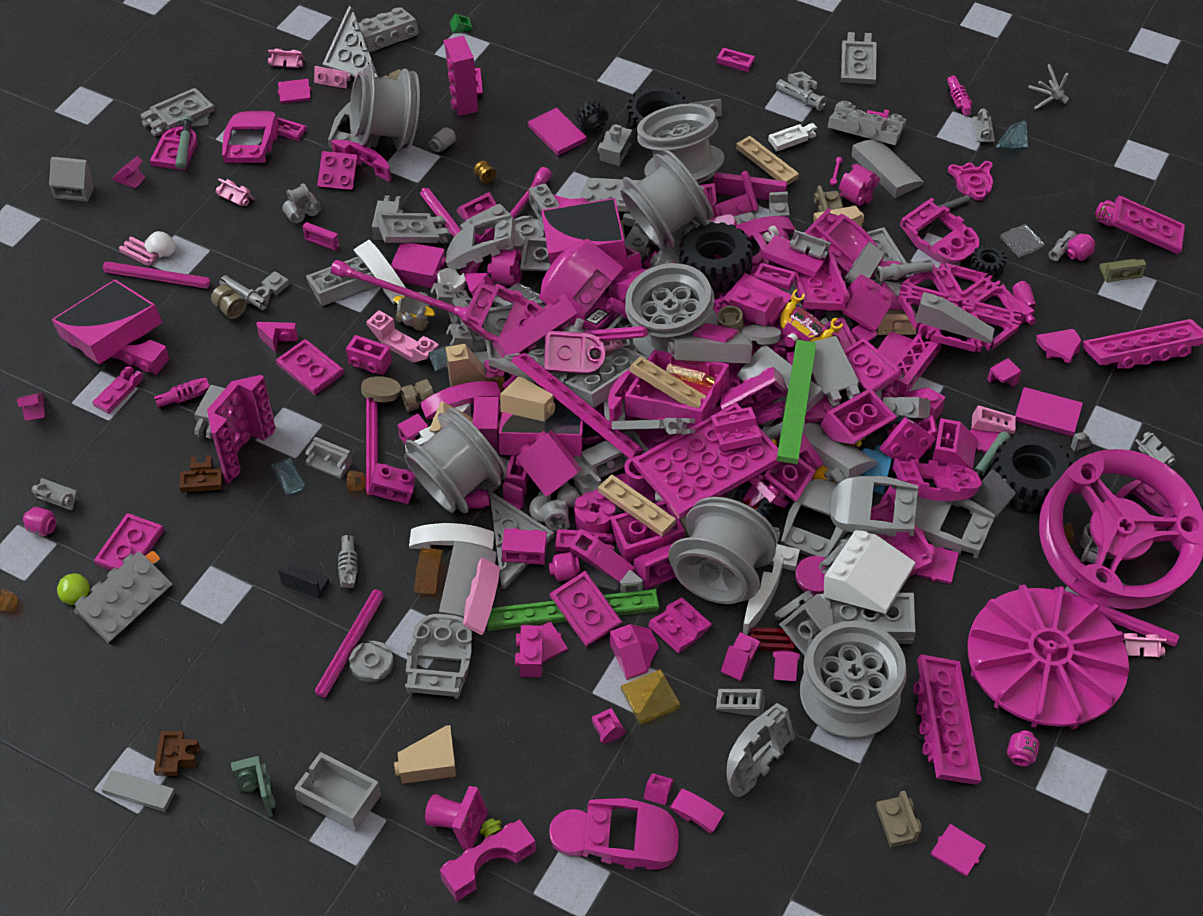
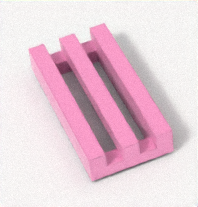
[119,237,159,266]

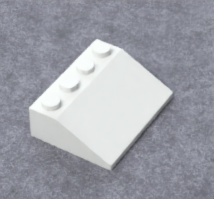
[824,530,915,614]

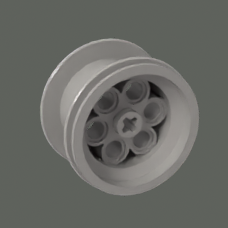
[350,64,420,150]
[637,104,725,184]
[620,150,713,248]
[625,263,719,357]
[404,408,507,513]
[668,497,778,604]
[800,621,906,738]

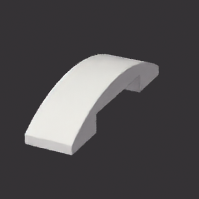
[354,240,406,304]
[409,523,495,550]

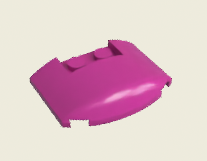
[805,208,884,279]
[539,239,624,325]

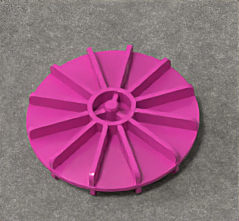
[967,584,1130,729]

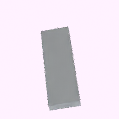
[101,770,175,812]

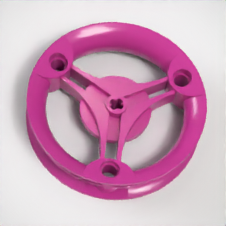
[1039,449,1203,610]

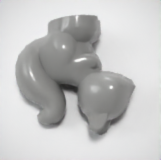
[529,481,581,532]

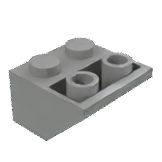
[49,157,95,202]

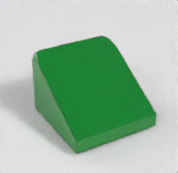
[450,14,473,33]

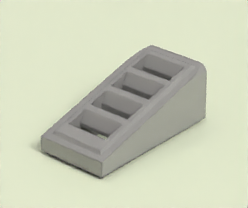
[716,689,765,716]

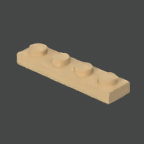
[736,136,799,185]
[629,356,706,408]
[598,474,676,537]

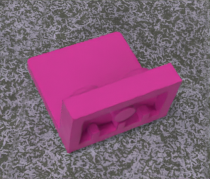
[317,151,362,190]

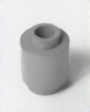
[429,127,456,152]

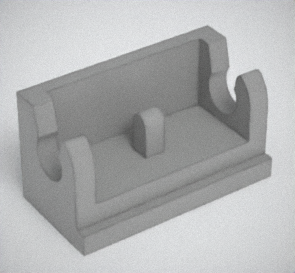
[305,437,352,479]

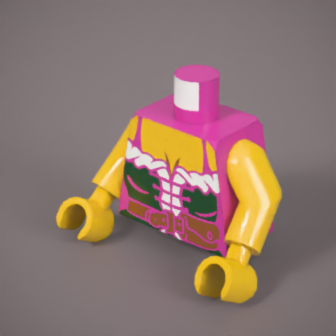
[780,289,843,347]

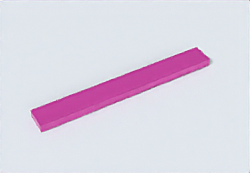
[511,353,644,458]

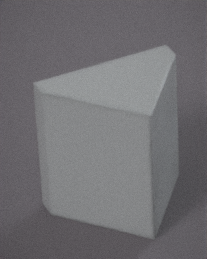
[620,570,642,593]

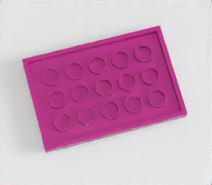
[633,403,782,519]

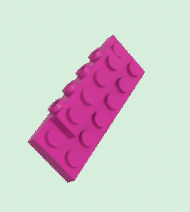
[1083,319,1203,368]
[913,655,981,785]

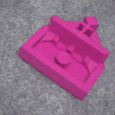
[1036,329,1081,363]

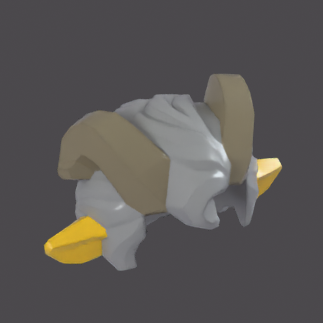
[393,292,435,331]

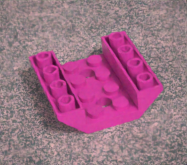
[207,375,276,484]

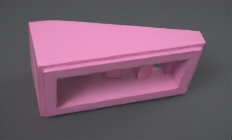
[972,405,1016,434]

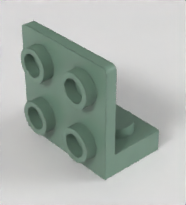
[231,756,276,818]

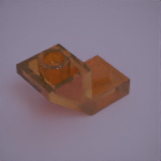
[414,548,442,594]

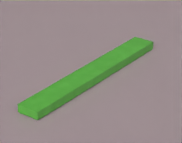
[776,339,816,464]
[487,589,659,631]

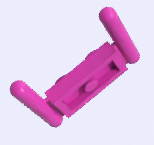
[702,171,759,220]

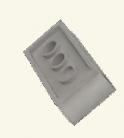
[820,593,915,644]

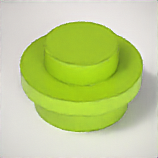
[479,818,502,838]

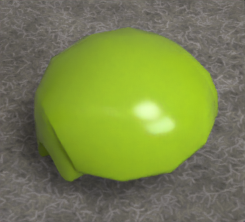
[57,573,91,605]

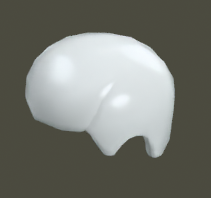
[145,231,175,257]
[437,268,467,290]

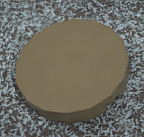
[361,376,401,402]

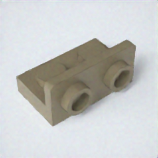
[814,186,843,212]
[876,790,922,848]

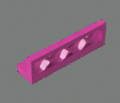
[893,331,942,397]

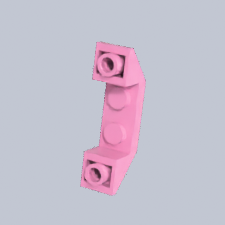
[366,310,439,363]

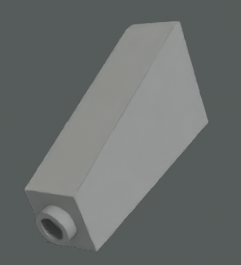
[668,330,752,364]

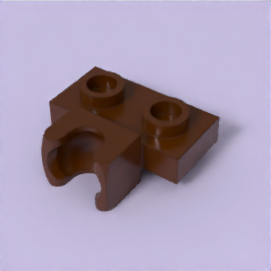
[179,455,223,493]
[153,731,201,776]

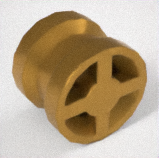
[474,160,496,184]

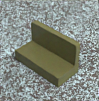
[1099,259,1146,283]

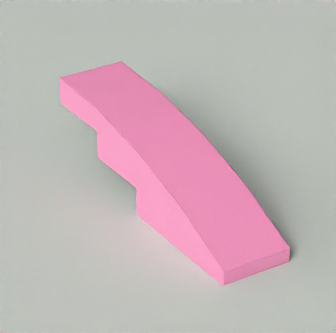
[463,557,500,635]

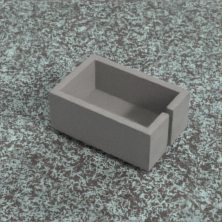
[294,752,381,832]

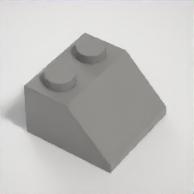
[779,593,833,656]

